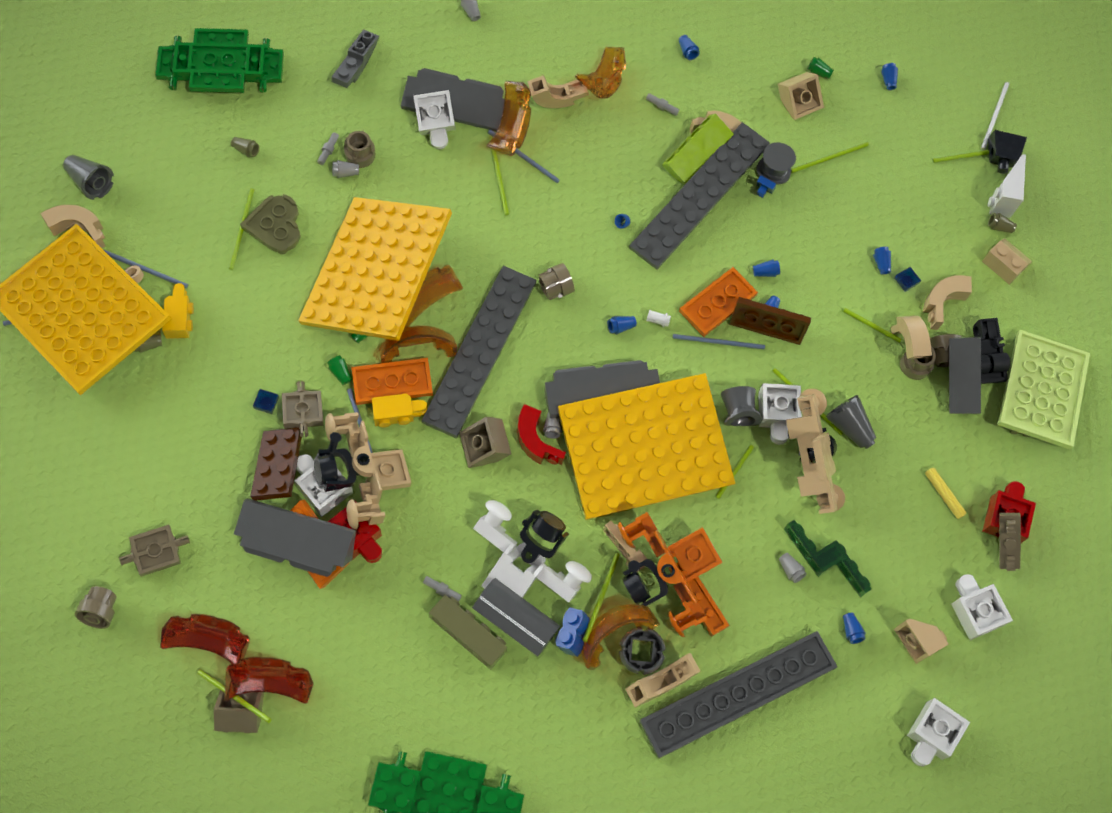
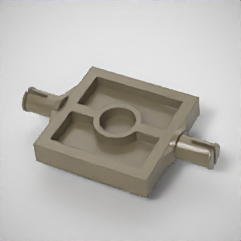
[282,381,323,438]
[119,525,190,577]

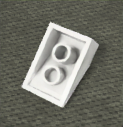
[988,154,1026,218]

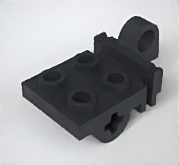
[973,318,1010,384]

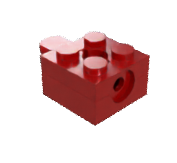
[982,481,1036,543]
[328,500,382,563]

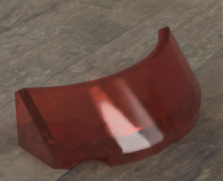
[160,614,250,670]
[224,657,314,704]

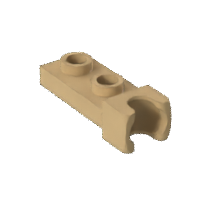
[603,521,647,571]

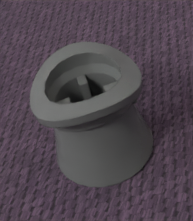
[756,142,796,185]
[721,386,762,426]

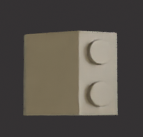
[459,416,511,468]
[214,685,264,733]

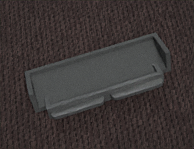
[401,68,511,133]
[545,360,660,418]
[234,498,356,577]

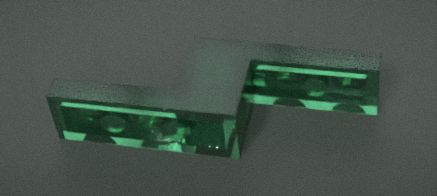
[784,520,872,598]

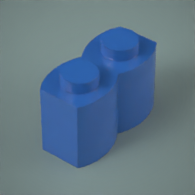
[556,608,590,657]

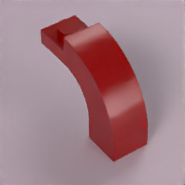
[517,404,566,465]

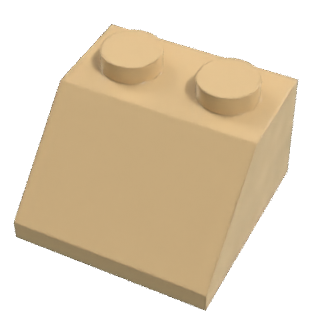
[778,72,824,120]
[982,238,1032,285]
[894,619,948,664]

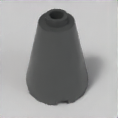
[63,155,114,200]
[826,395,876,449]

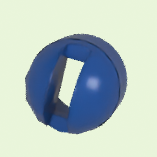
[615,214,631,229]

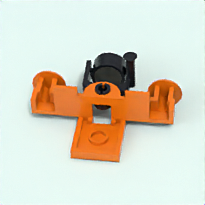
[618,512,723,637]

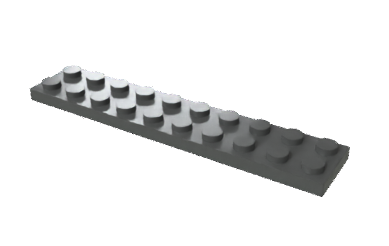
[629,122,770,270]
[422,265,537,439]
[639,631,838,759]

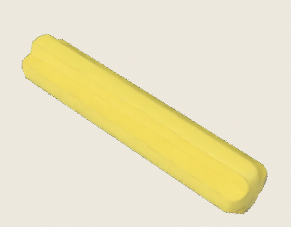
[925,467,966,519]

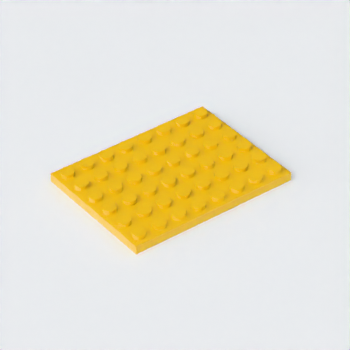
[298,197,452,341]
[0,223,172,395]
[557,373,735,520]

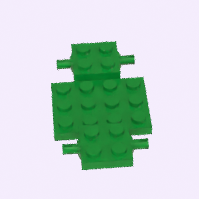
[155,28,284,93]
[368,751,525,813]

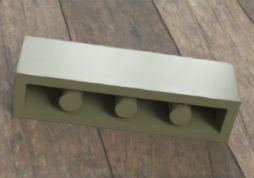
[429,595,507,670]

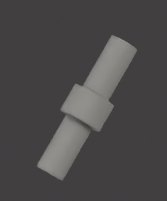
[646,93,679,116]
[317,132,339,165]
[423,576,462,602]

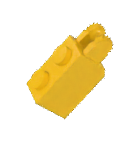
[162,283,194,339]
[371,394,428,428]

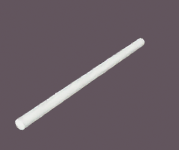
[981,82,1009,150]

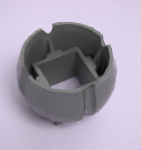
[619,627,666,674]

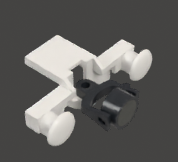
[473,500,592,602]

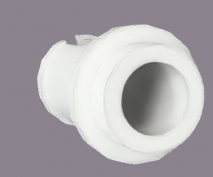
[646,310,671,328]

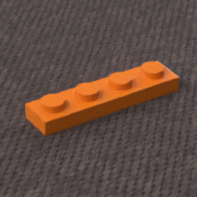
[668,562,730,637]

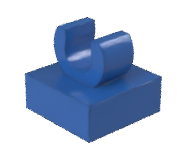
[757,175,776,198]

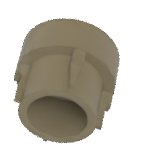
[344,130,375,168]
[538,263,575,300]
[930,334,962,367]
[900,346,936,380]
[75,586,117,629]

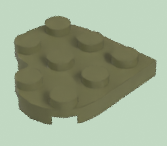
[240,194,301,254]

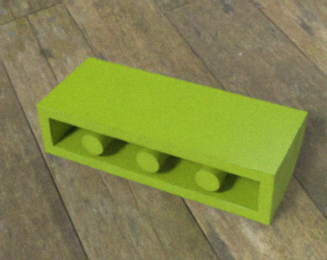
[662,113,734,184]

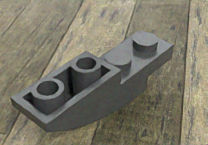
[331,29,379,88]

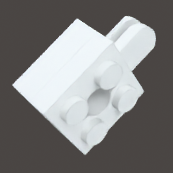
[414,90,456,149]
[758,383,802,445]
[295,454,353,517]
[951,574,1013,640]
[907,698,970,766]

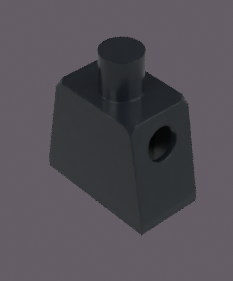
[988,130,1027,174]

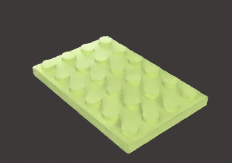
[997,329,1090,450]

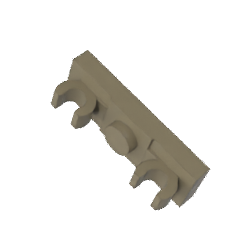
[999,513,1021,571]

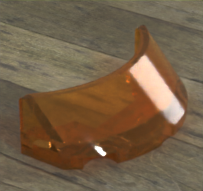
[575,47,626,98]
[487,81,531,156]
[404,265,463,330]
[379,325,457,363]
[581,604,660,670]

